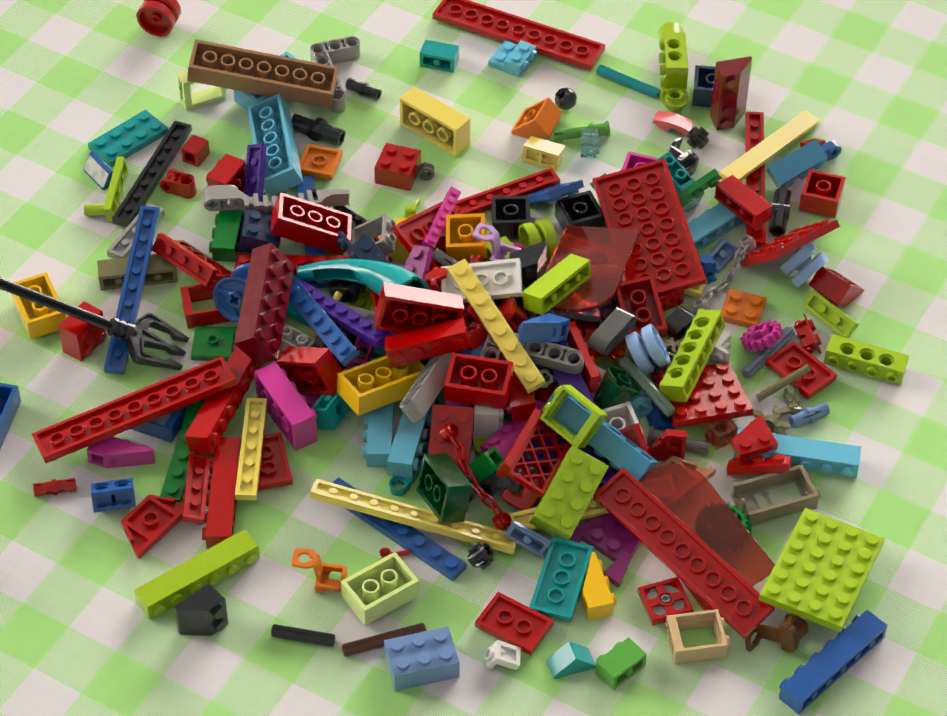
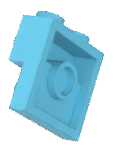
[488,40,538,77]

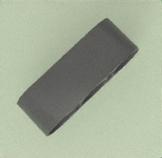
[588,307,637,356]

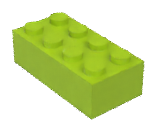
[529,445,609,540]

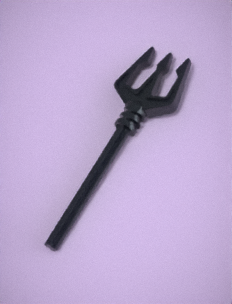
[0,277,189,370]

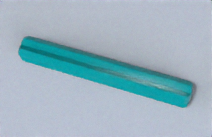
[596,64,661,99]

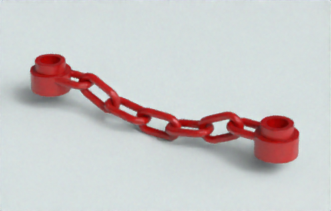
[439,423,512,531]

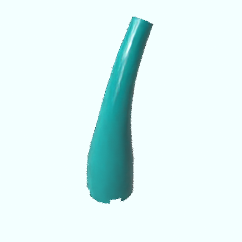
[297,259,429,295]

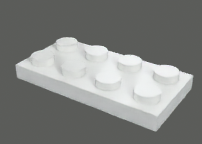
[441,258,522,303]

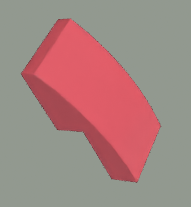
[652,111,694,136]

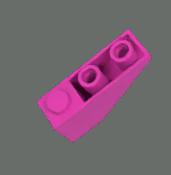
[87,437,156,468]

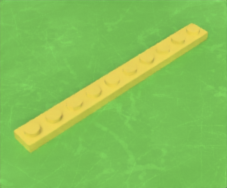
[309,479,517,555]

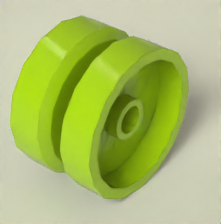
[518,218,559,260]

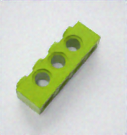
[824,334,909,385]

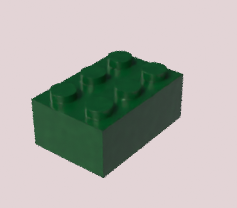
[416,453,473,523]

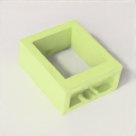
[177,69,228,110]

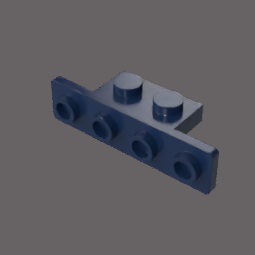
[337,231,390,263]

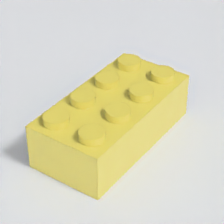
[400,87,470,157]

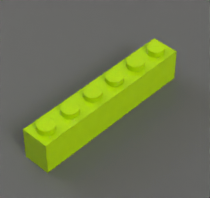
[134,529,260,620]

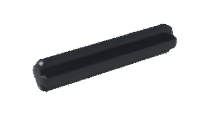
[271,624,336,647]

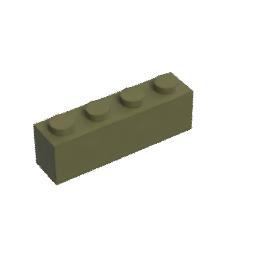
[97,254,178,290]

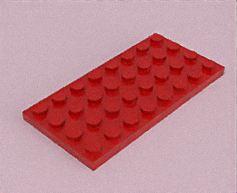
[592,158,707,296]

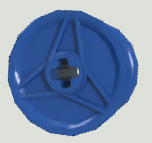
[213,263,250,322]

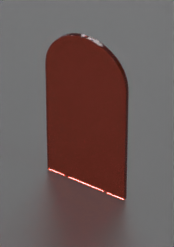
[545,225,640,313]
[639,464,775,611]

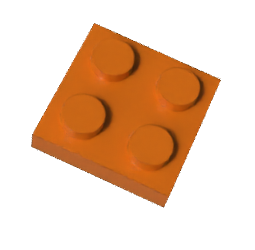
[299,144,343,181]
[721,288,767,328]

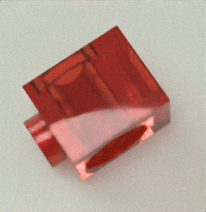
[705,418,738,450]

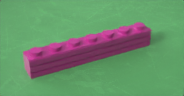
[421,186,461,250]

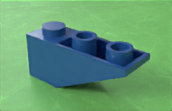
[518,313,571,343]

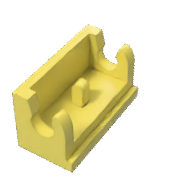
[522,136,565,171]

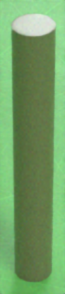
[755,364,811,402]

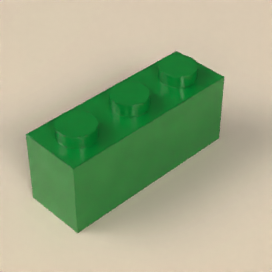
[209,210,244,262]

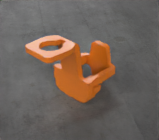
[291,548,348,594]

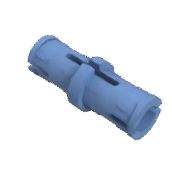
[788,402,830,428]

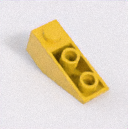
[582,551,616,621]

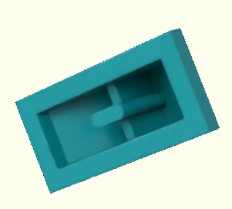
[547,641,596,679]

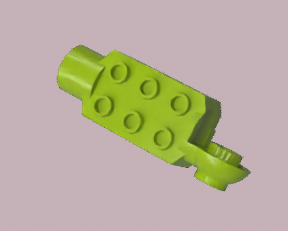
[658,22,690,112]

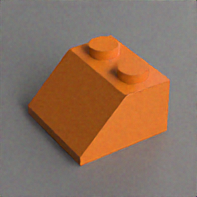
[511,97,562,139]

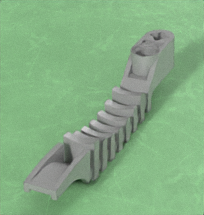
[203,185,350,214]

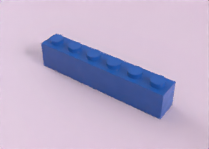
[779,609,888,715]

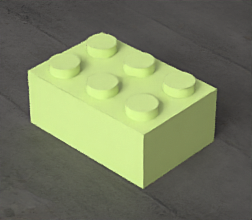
[341,552,419,626]

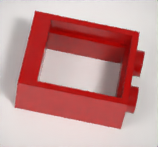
[180,281,230,329]

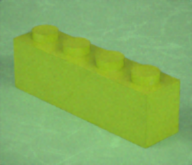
[522,254,591,315]

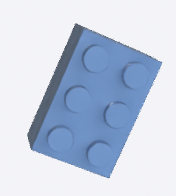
[384,627,460,691]

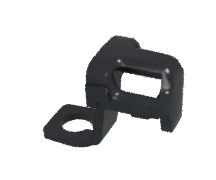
[669,137,699,176]

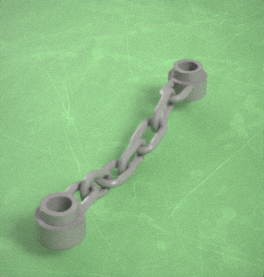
[692,235,757,314]

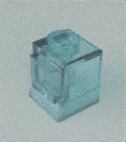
[581,129,600,158]

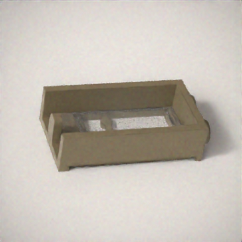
[731,464,820,527]

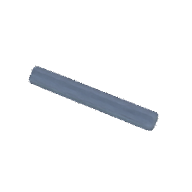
[741,327,795,378]

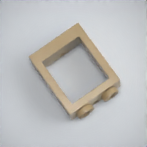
[665,609,730,664]

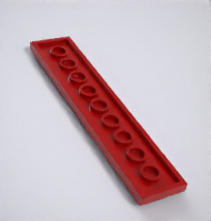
[432,0,606,71]
[32,356,238,464]
[593,467,775,639]

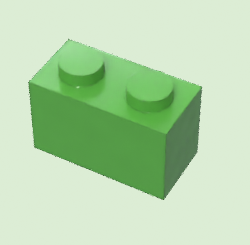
[595,637,647,690]

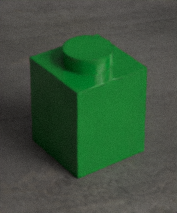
[469,446,504,482]

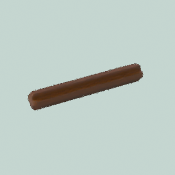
[342,623,427,656]

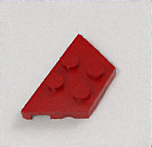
[121,494,183,559]

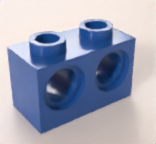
[91,478,136,513]

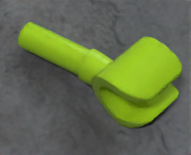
[405,199,420,218]

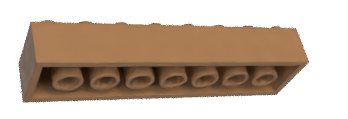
[187,39,339,109]

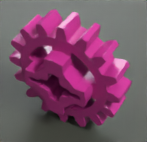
[740,320,784,352]

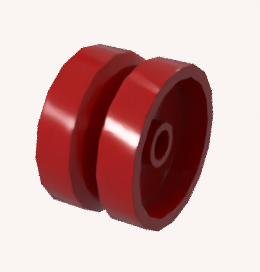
[136,0,181,37]

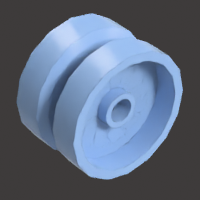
[780,241,829,288]
[625,324,671,375]

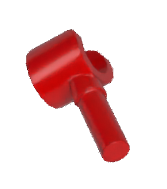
[379,547,410,559]

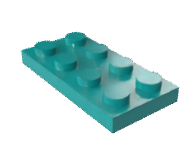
[88,109,168,167]
[529,537,594,622]

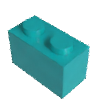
[420,39,459,73]

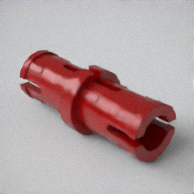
[33,477,77,497]

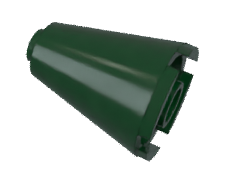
[593,366,641,410]

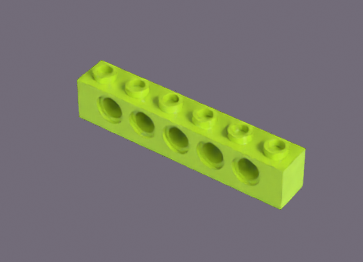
[659,309,725,402]

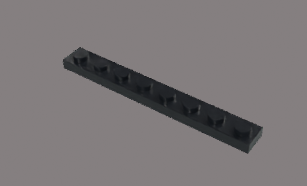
[112,121,192,227]

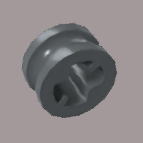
[418,162,434,181]

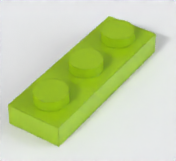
[802,290,859,338]

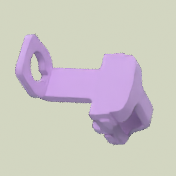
[472,223,520,261]

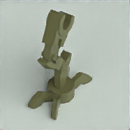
[750,388,801,435]

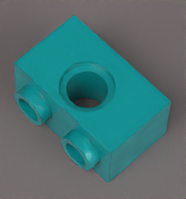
[312,392,351,430]

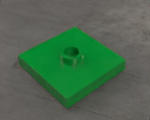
[191,326,235,361]

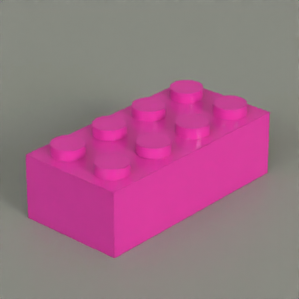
[254,362,318,451]

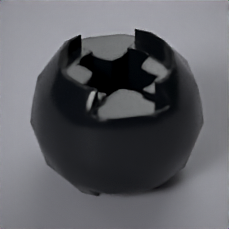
[555,87,577,110]

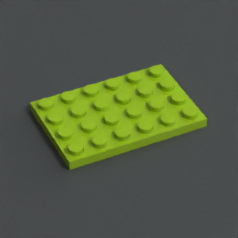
[758,508,885,633]

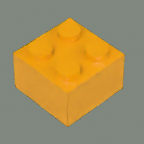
[446,213,487,260]

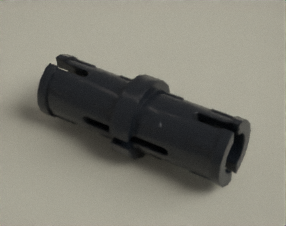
[345,77,382,100]

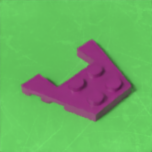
[569,513,640,588]

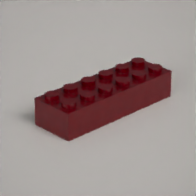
[234,243,295,365]

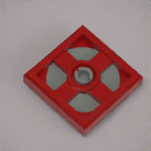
[637,577,694,626]

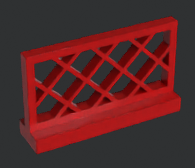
[152,233,232,287]
[496,407,571,497]

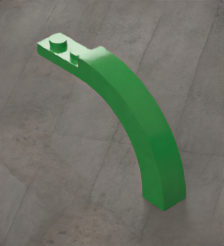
[590,168,722,212]

